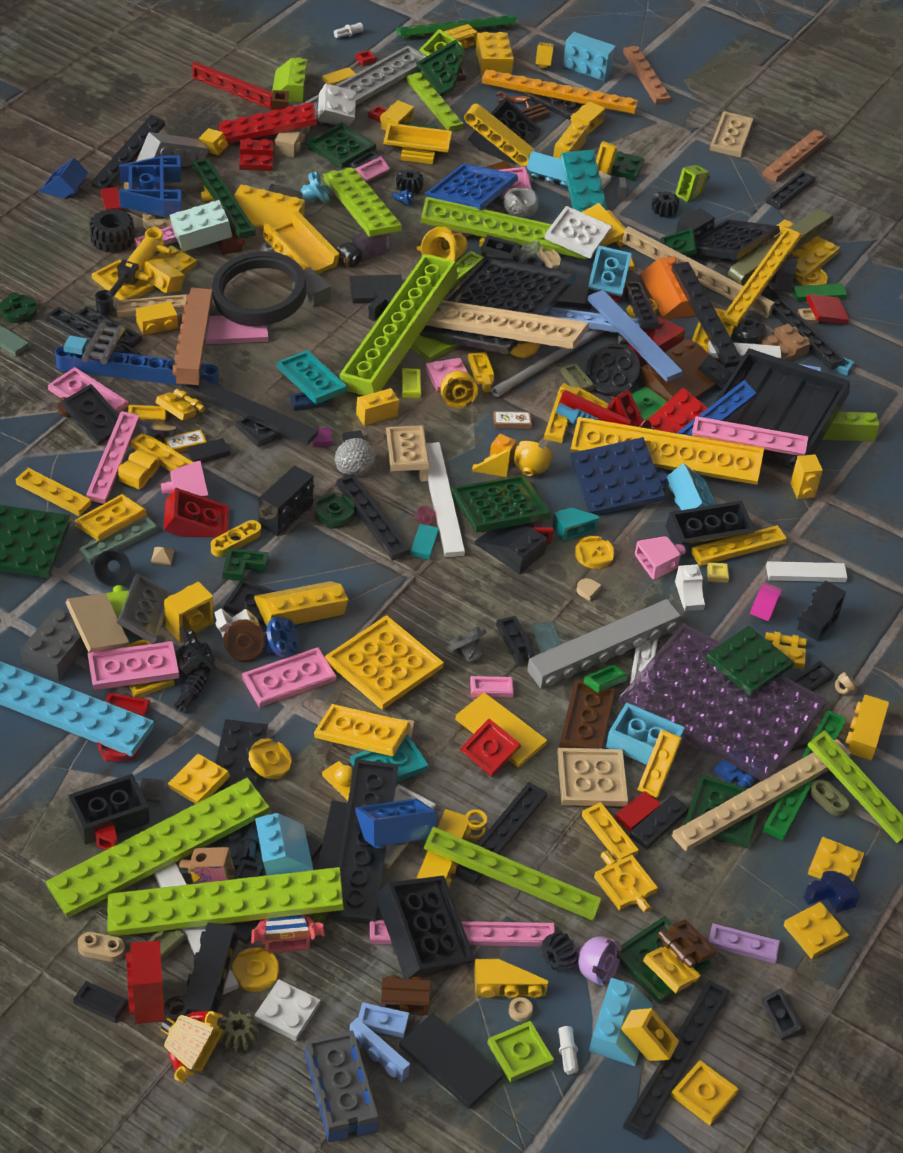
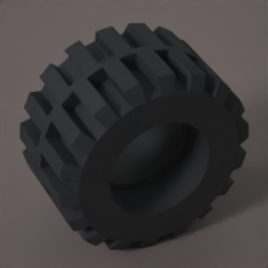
[90,209,134,253]

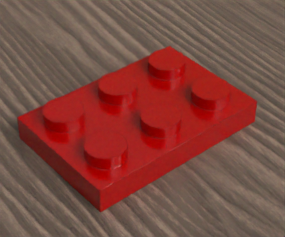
[647,388,708,433]

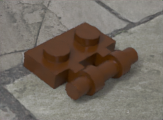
[658,919,717,968]

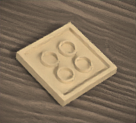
[557,748,628,806]

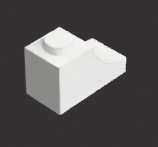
[675,564,705,611]

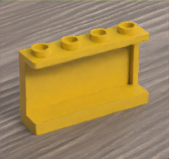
[263,211,340,274]

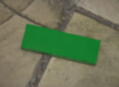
[792,284,847,302]

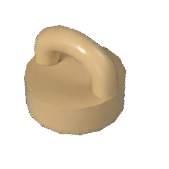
[835,672,857,695]

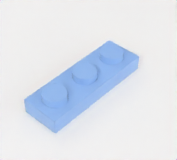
[350,1018,410,1082]

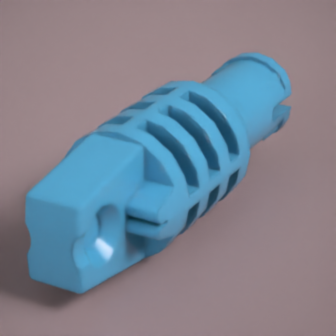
[555,403,598,426]

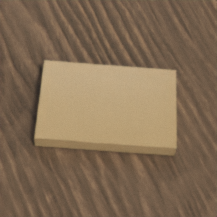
[66,593,129,653]

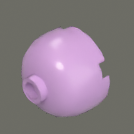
[578,936,621,986]

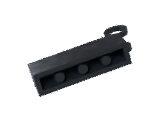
[164,922,239,1020]

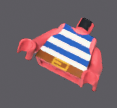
[251,914,325,953]

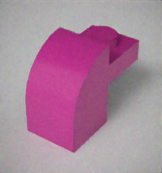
[750,582,783,621]

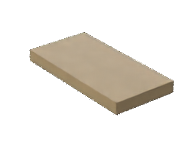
[710,111,754,157]
[386,425,429,471]

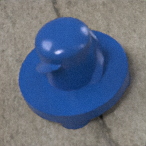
[264,616,299,658]

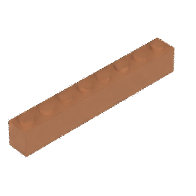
[173,288,212,385]

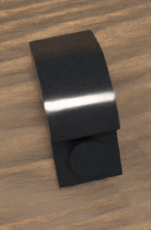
[774,255,798,292]
[368,289,398,321]

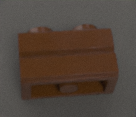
[380,975,430,1015]

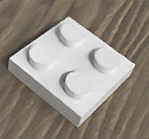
[254,980,320,1041]

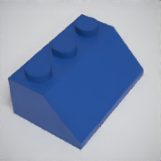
[355,799,436,848]

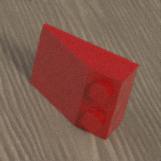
[164,487,229,538]

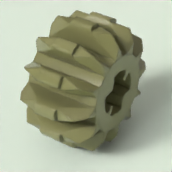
[219,1009,259,1053]

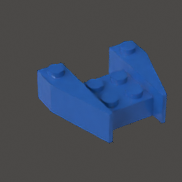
[119,155,181,217]

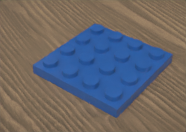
[425,163,518,210]

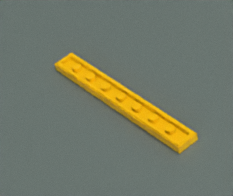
[722,228,801,327]

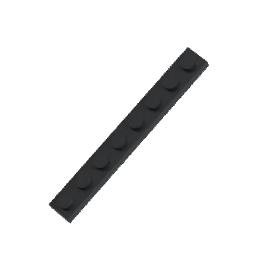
[671,262,742,368]

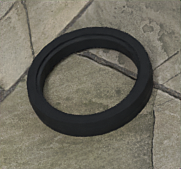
[212,251,307,326]

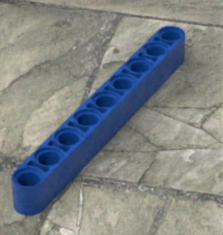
[55,346,219,386]

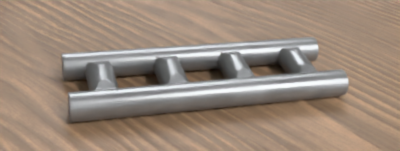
[82,323,125,365]

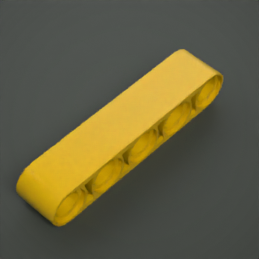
[464,104,535,167]

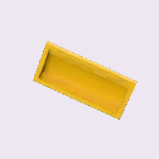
[383,123,452,152]

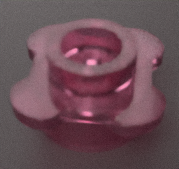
[414,506,435,525]

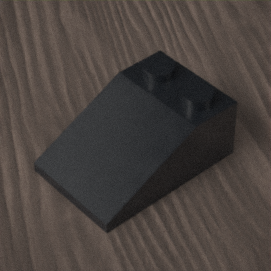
[474,525,547,574]

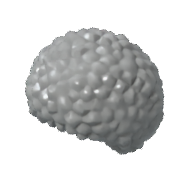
[504,187,539,218]
[334,438,376,476]

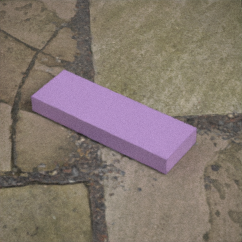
[708,923,780,964]

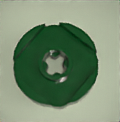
[0,292,37,323]
[315,493,354,529]

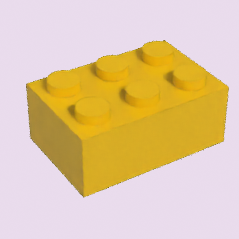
[476,32,513,75]

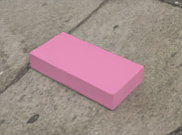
[355,157,390,183]
[470,676,514,698]

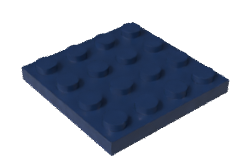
[570,437,665,515]

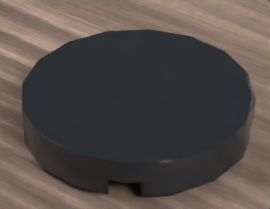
[138,419,176,437]

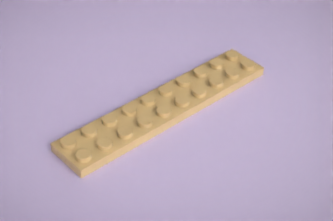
[426,300,589,349]

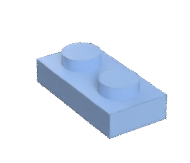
[358,1002,409,1038]

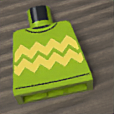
[675,165,710,202]

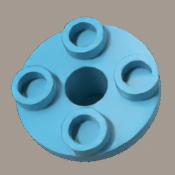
[301,171,331,204]

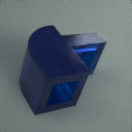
[804,871,860,913]

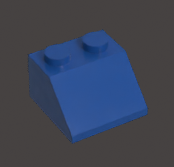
[40,158,88,198]

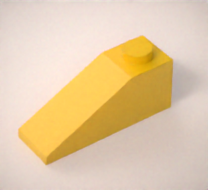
[535,42,554,68]

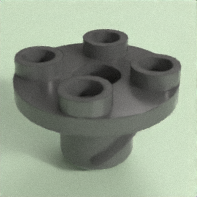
[448,626,487,662]

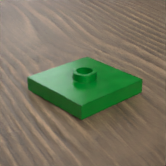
[632,386,667,420]

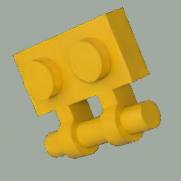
[156,388,205,421]
[765,631,807,669]

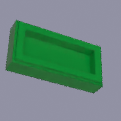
[583,665,628,693]

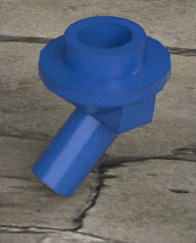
[392,190,414,206]

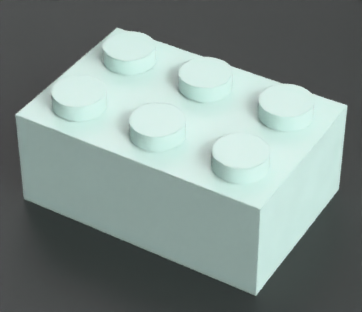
[170,200,232,252]

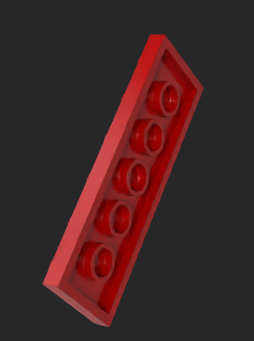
[219,102,317,144]

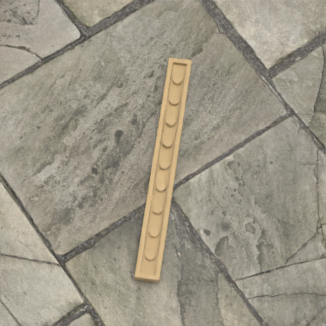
[622,226,775,319]
[672,739,852,852]

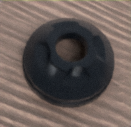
[734,318,766,344]
[93,549,131,587]

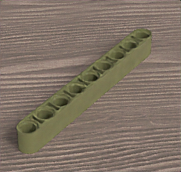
[728,208,834,286]

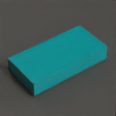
[410,524,439,560]

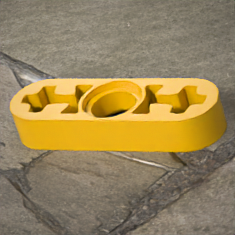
[211,520,261,557]

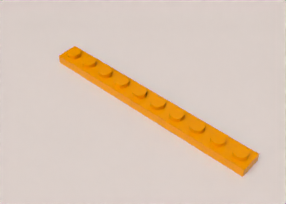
[482,70,638,114]

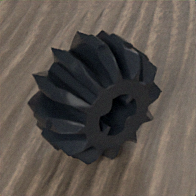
[396,169,424,194]
[651,191,680,217]
[540,931,579,973]

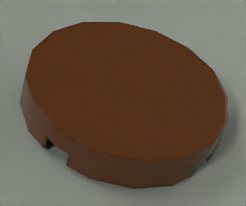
[223,619,265,661]

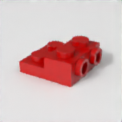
[239,138,273,171]

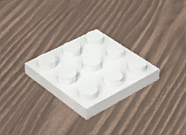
[544,206,612,259]

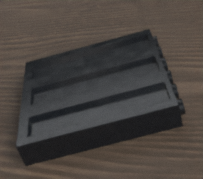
[713,348,850,469]

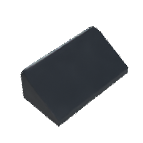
[761,988,806,1040]

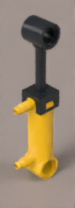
[95,227,172,315]

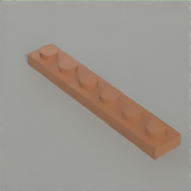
[623,46,671,104]
[763,130,828,182]

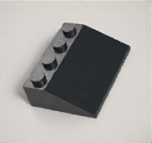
[467,97,541,163]
[375,875,475,979]

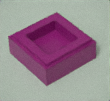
[312,428,332,447]

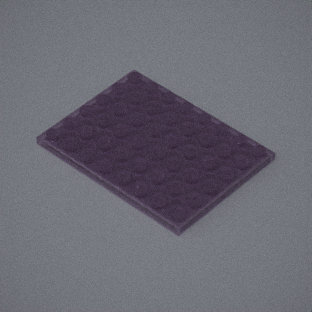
[619,623,828,781]

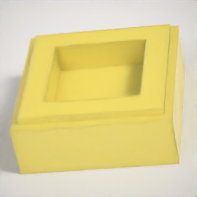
[707,563,729,583]

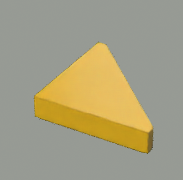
[472,447,511,477]

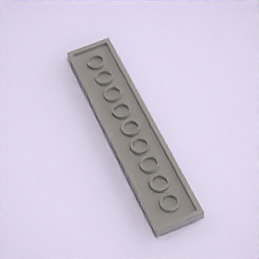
[300,46,427,124]

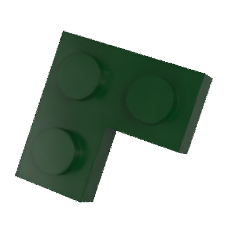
[222,548,269,581]

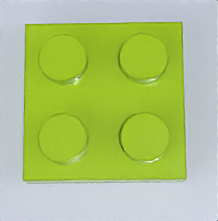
[487,1021,554,1083]

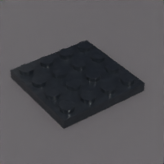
[694,219,780,261]

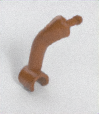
[496,91,531,108]

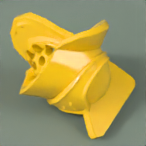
[416,226,468,261]

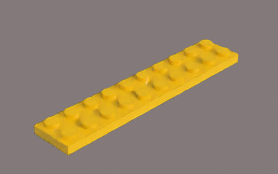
[571,417,764,485]

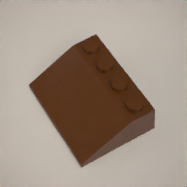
[639,338,717,402]

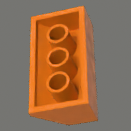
[639,256,695,320]

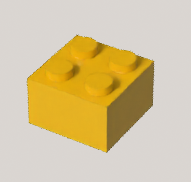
[164,581,214,642]

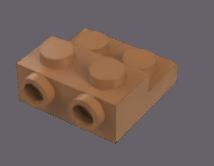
[758,324,810,361]

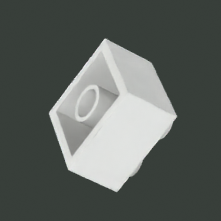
[318,83,356,126]

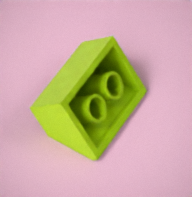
[272,58,307,102]
[822,411,879,442]

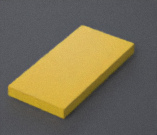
[455,692,548,768]
[314,704,411,756]

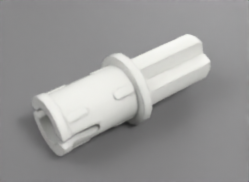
[334,23,364,38]
[558,1026,578,1075]

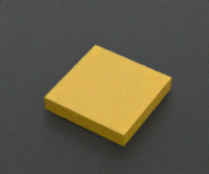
[671,1060,739,1126]

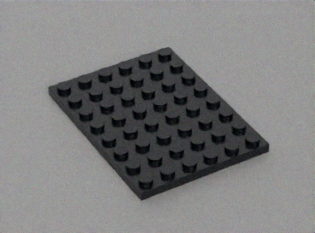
[419,257,577,354]

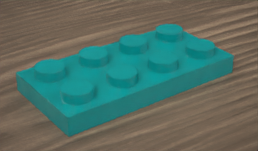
[561,150,607,212]
[276,350,347,404]

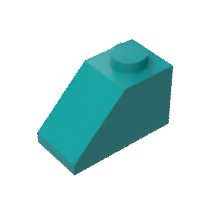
[552,508,599,542]

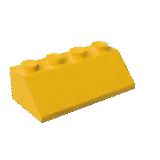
[234,185,305,229]
[254,581,348,627]

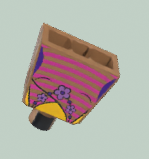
[179,847,236,884]

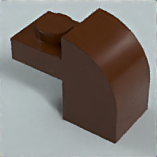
[271,90,289,110]

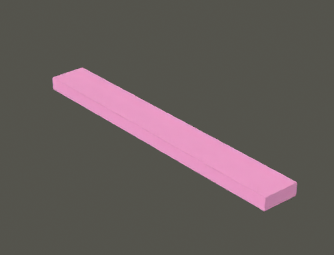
[370,920,555,947]

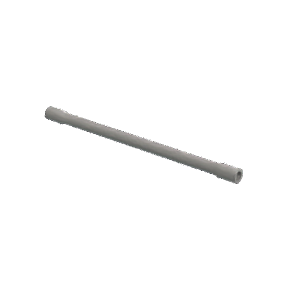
[491,329,605,398]

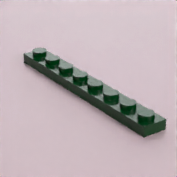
[192,159,256,239]

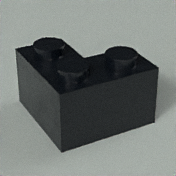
[797,580,846,642]

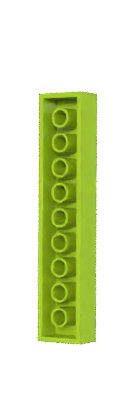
[339,254,459,396]

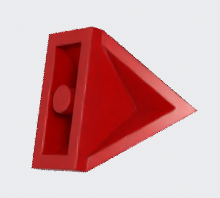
[607,390,643,427]

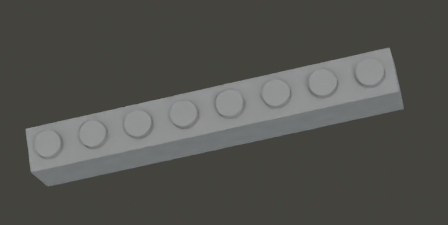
[528,599,680,689]

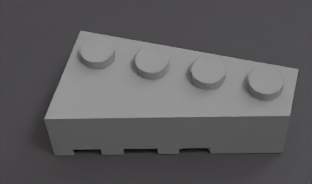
[137,132,209,167]

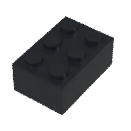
[259,465,314,536]
[68,774,150,845]

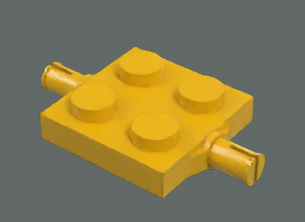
[594,850,658,914]

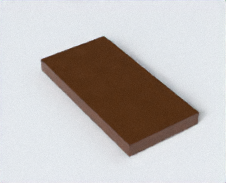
[559,680,616,749]

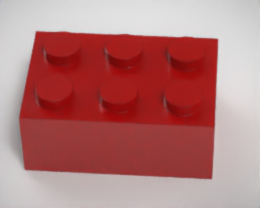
[126,940,164,1024]

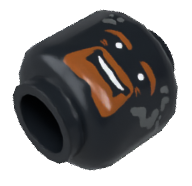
[337,242,362,267]

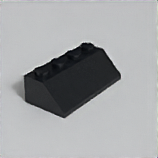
[665,500,756,545]

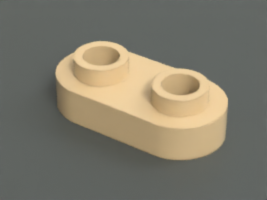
[78,932,125,962]

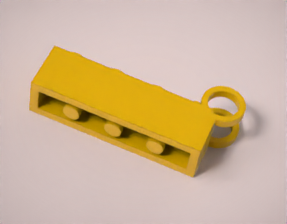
[416,809,487,888]

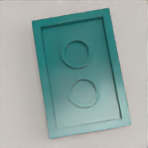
[350,734,428,783]

